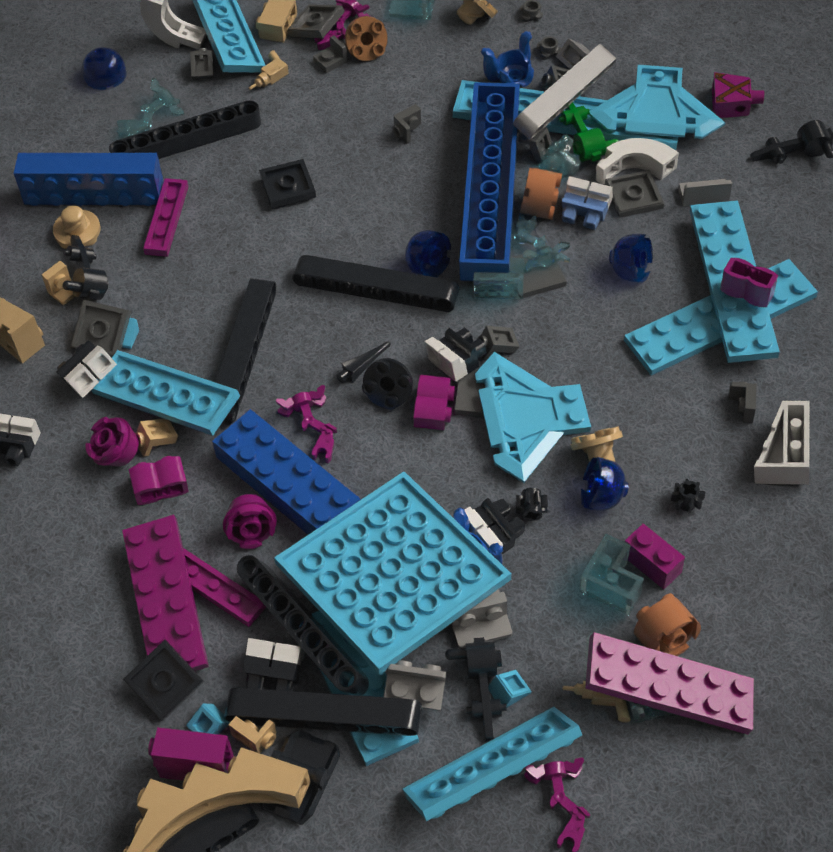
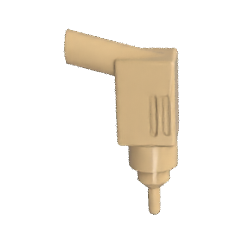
[249,50,289,90]
[563,681,631,722]

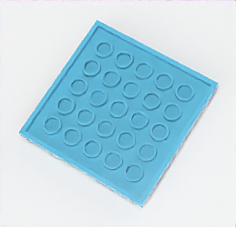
[274,472,512,675]

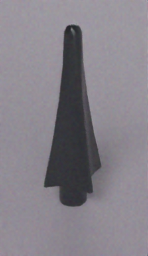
[336,341,391,383]

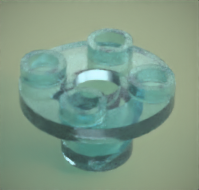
[537,134,581,178]

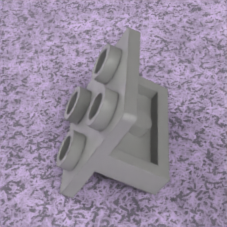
[451,589,512,648]
[384,660,446,712]

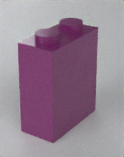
[148,727,234,781]

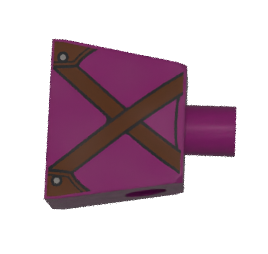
[712,72,764,118]

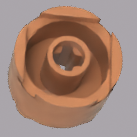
[520,168,562,220]
[634,593,701,656]

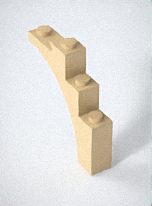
[123,747,311,852]

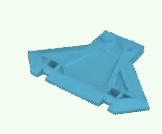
[588,65,725,139]
[475,352,591,483]

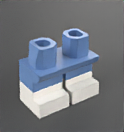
[562,176,613,230]

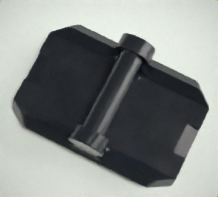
[260,730,340,825]

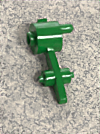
[558,102,619,162]

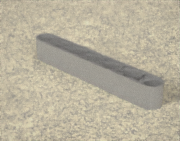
[513,44,617,140]

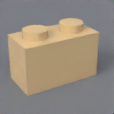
[256,0,297,43]

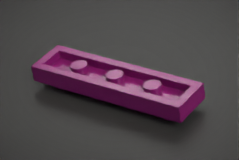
[143,178,189,257]
[183,548,266,627]

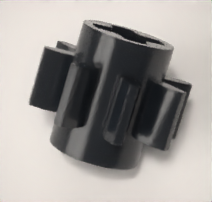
[671,479,706,514]
[516,487,548,521]

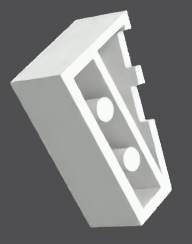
[754,401,809,484]

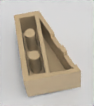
[0,298,45,363]

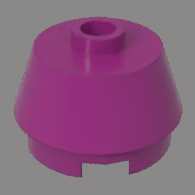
[85,417,139,467]
[223,494,277,549]

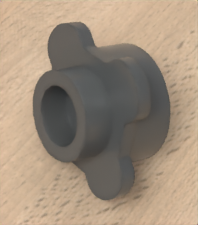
[520,0,543,20]
[537,36,561,58]

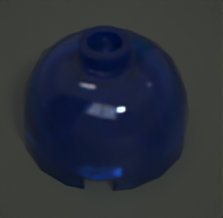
[82,47,127,90]
[405,230,451,278]
[609,233,653,283]
[581,457,629,511]

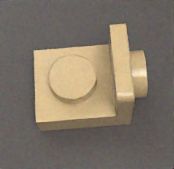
[42,261,75,305]
[135,418,178,457]
[229,716,277,753]

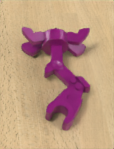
[314,0,371,50]
[276,385,337,463]
[524,757,590,852]

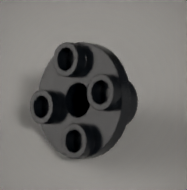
[362,358,413,410]

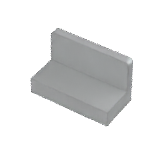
[556,38,590,69]
[678,179,732,206]

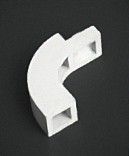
[140,0,207,49]
[596,138,679,184]

